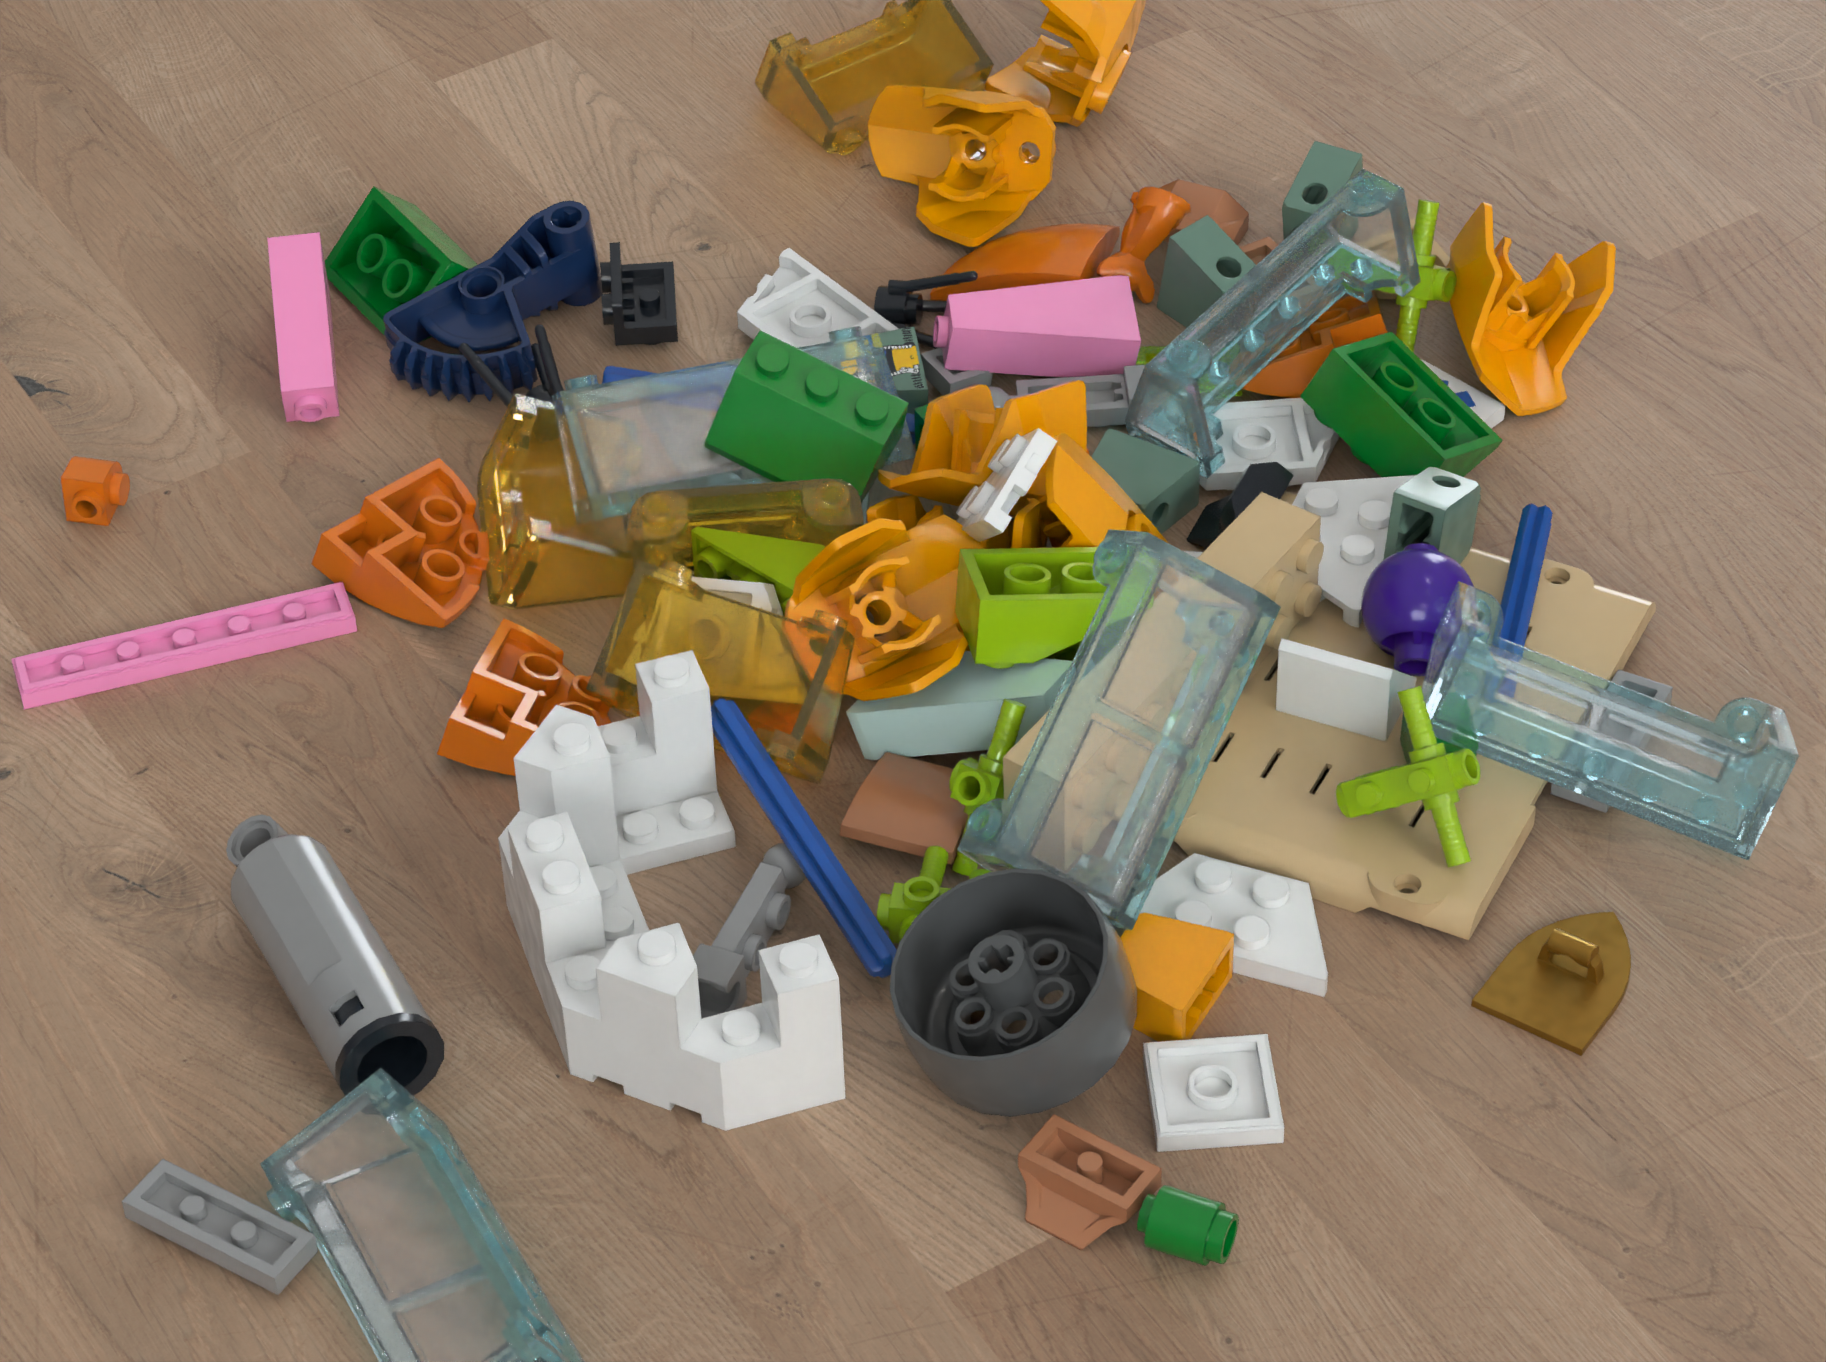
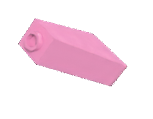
[267,232,339,422]
[933,275,1141,378]

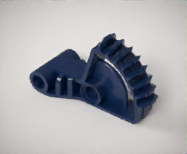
[383,201,602,403]

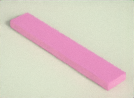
[11,582,357,710]

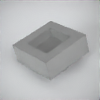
[921,348,993,395]

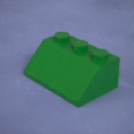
[325,186,478,343]
[704,330,909,520]
[1300,332,1503,477]

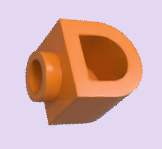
[61,456,130,526]

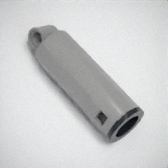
[226,815,444,1108]

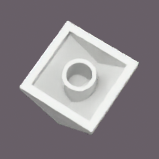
[1276,638,1417,741]

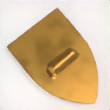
[1471,911,1631,1056]

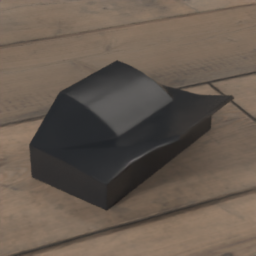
[1187,462,1294,549]

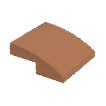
[840,752,968,864]

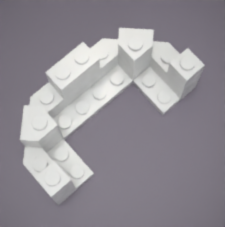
[498,650,845,1131]

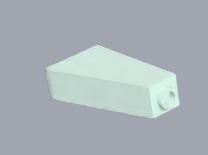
[846,651,1081,760]

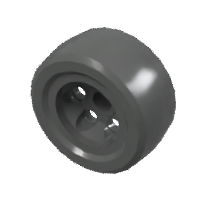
[890,868,1137,1117]

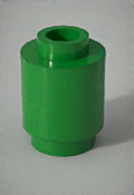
[1137,1185,1239,1266]

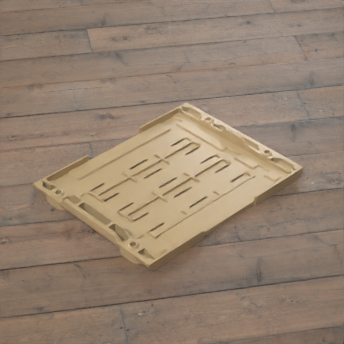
[1113,492,1656,940]

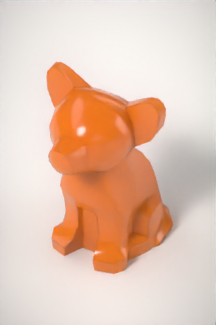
[1096,187,1191,304]

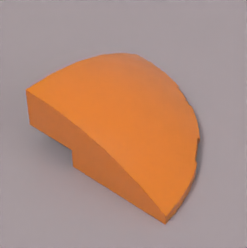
[930,223,1120,301]
[1230,289,1388,398]
[311,458,489,628]
[437,618,612,776]

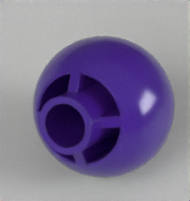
[1361,543,1477,676]

